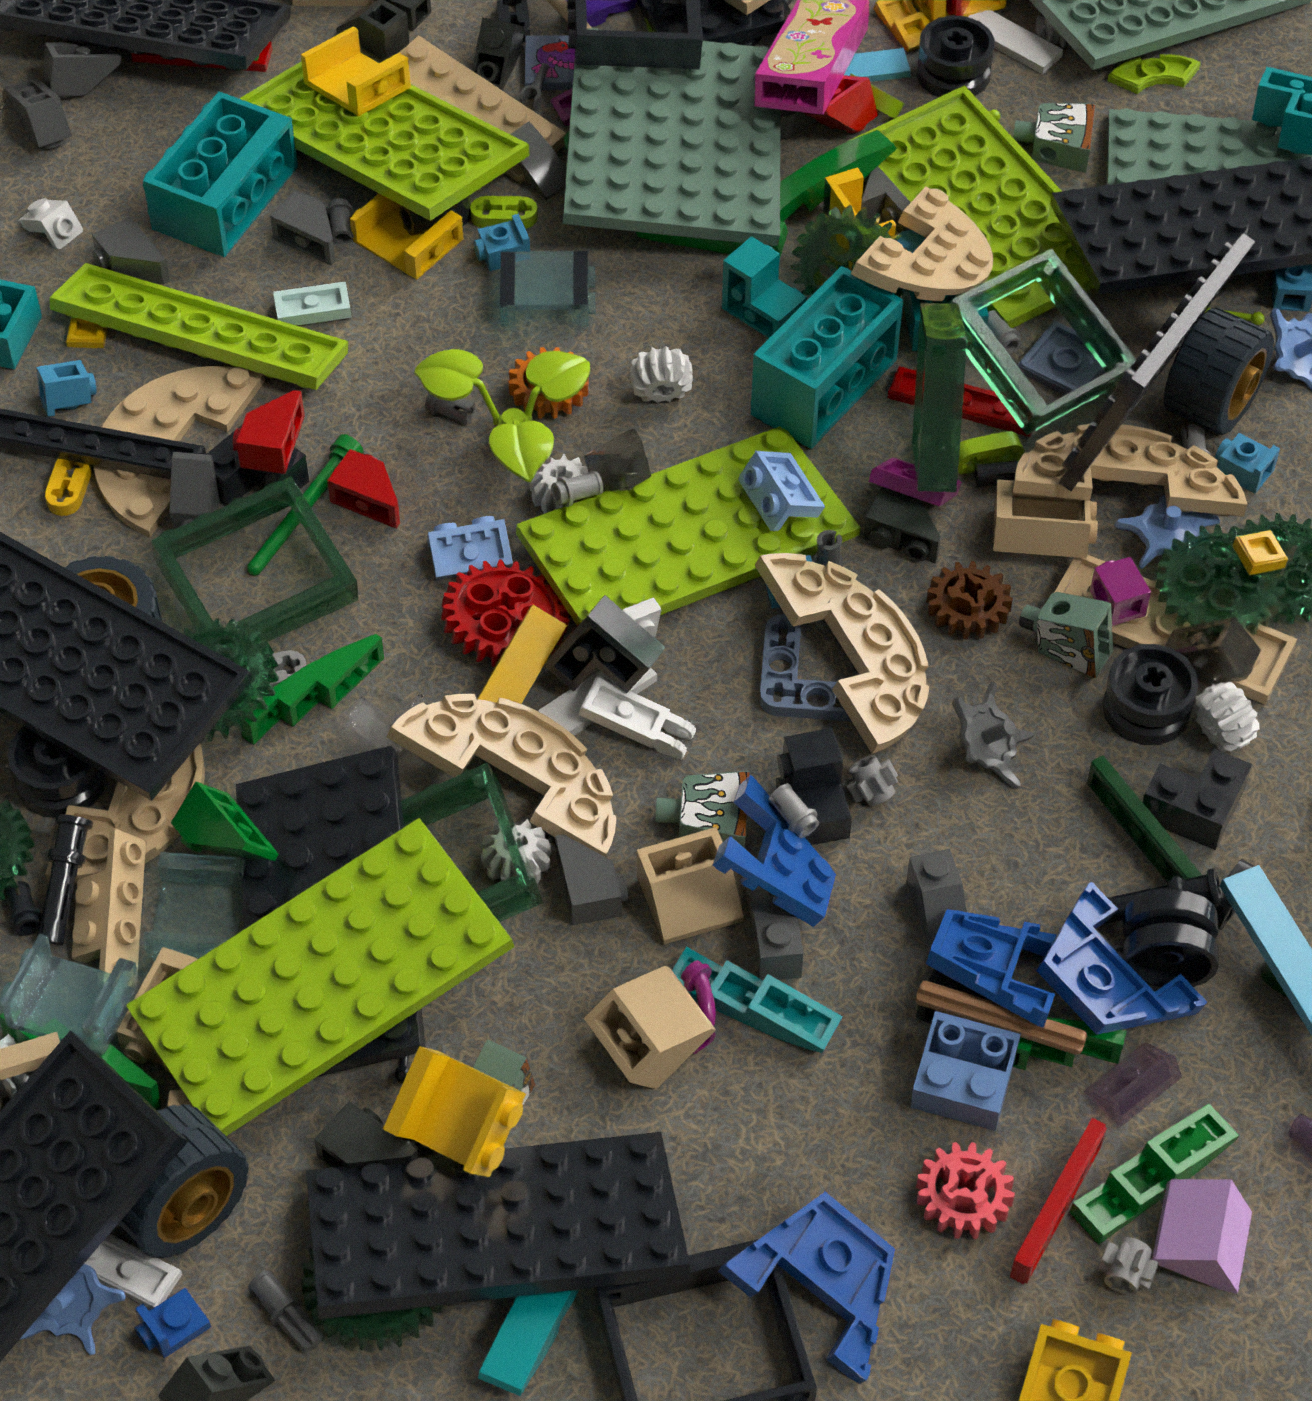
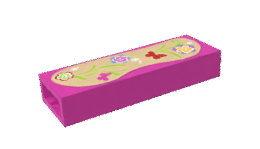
[755,0,869,115]

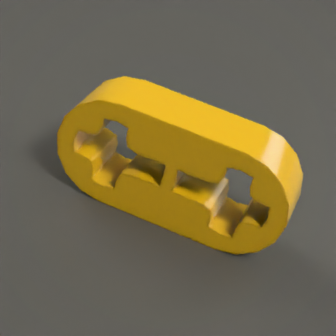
[45,458,92,516]

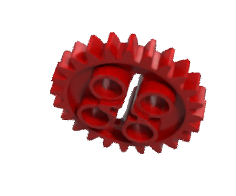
[441,559,569,667]

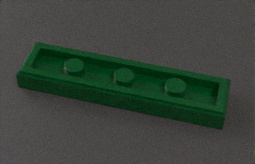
[1087,755,1202,883]

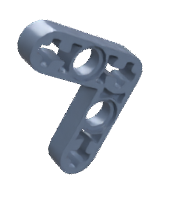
[760,614,852,722]

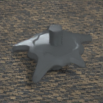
[952,682,1034,789]

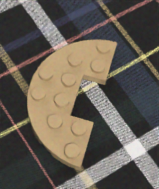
[851,186,993,301]
[94,366,265,538]
[1013,424,1247,517]
[755,553,929,754]
[387,694,616,857]
[45,743,205,884]

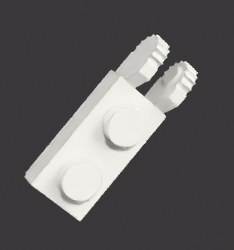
[579,677,696,760]

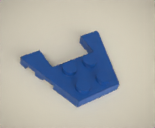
[713,775,836,927]
[1036,882,1208,1035]
[926,909,1061,1028]
[718,1192,895,1384]

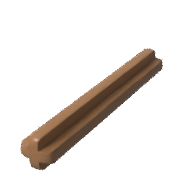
[916,981,1087,1055]

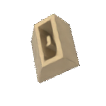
[637,827,744,945]
[584,966,716,1089]

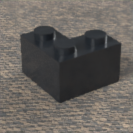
[206,425,309,507]
[543,595,666,693]
[776,728,852,845]
[1143,749,1252,850]

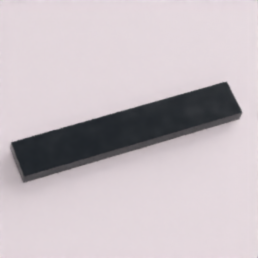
[0,409,207,479]

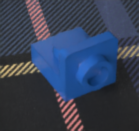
[134,1288,211,1358]

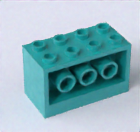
[143,91,298,258]
[751,266,903,449]

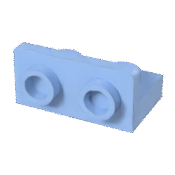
[739,451,825,531]
[427,516,513,580]

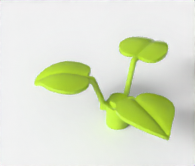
[414,349,590,483]

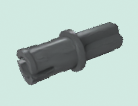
[248,1269,324,1352]

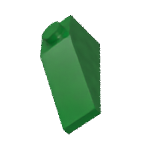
[171,781,279,861]

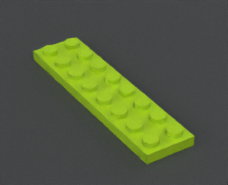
[50,263,348,390]

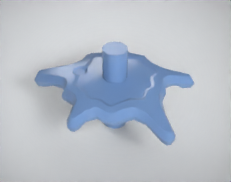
[1270,308,1312,391]
[1115,495,1220,569]
[20,1264,125,1355]

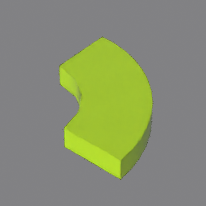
[1107,54,1201,94]

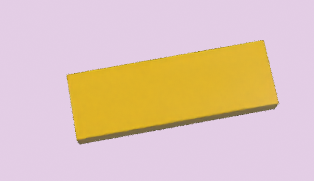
[477,605,567,704]

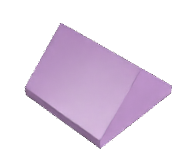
[1152,1179,1252,1294]

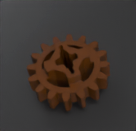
[926,561,1013,640]

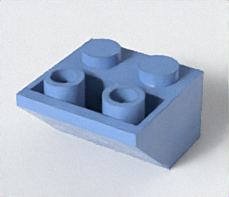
[910,1011,1021,1131]

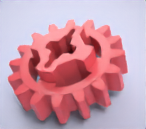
[916,1142,1015,1239]

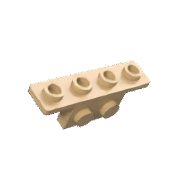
[72,829,146,996]

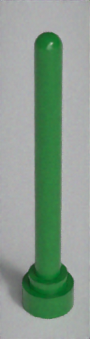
[247,434,364,576]

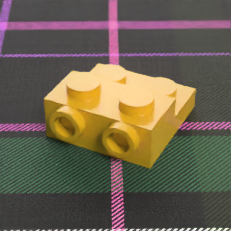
[1019,1319,1132,1401]

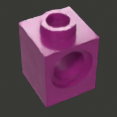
[1090,557,1151,626]

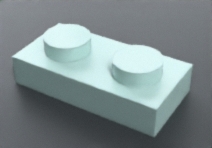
[273,282,351,326]

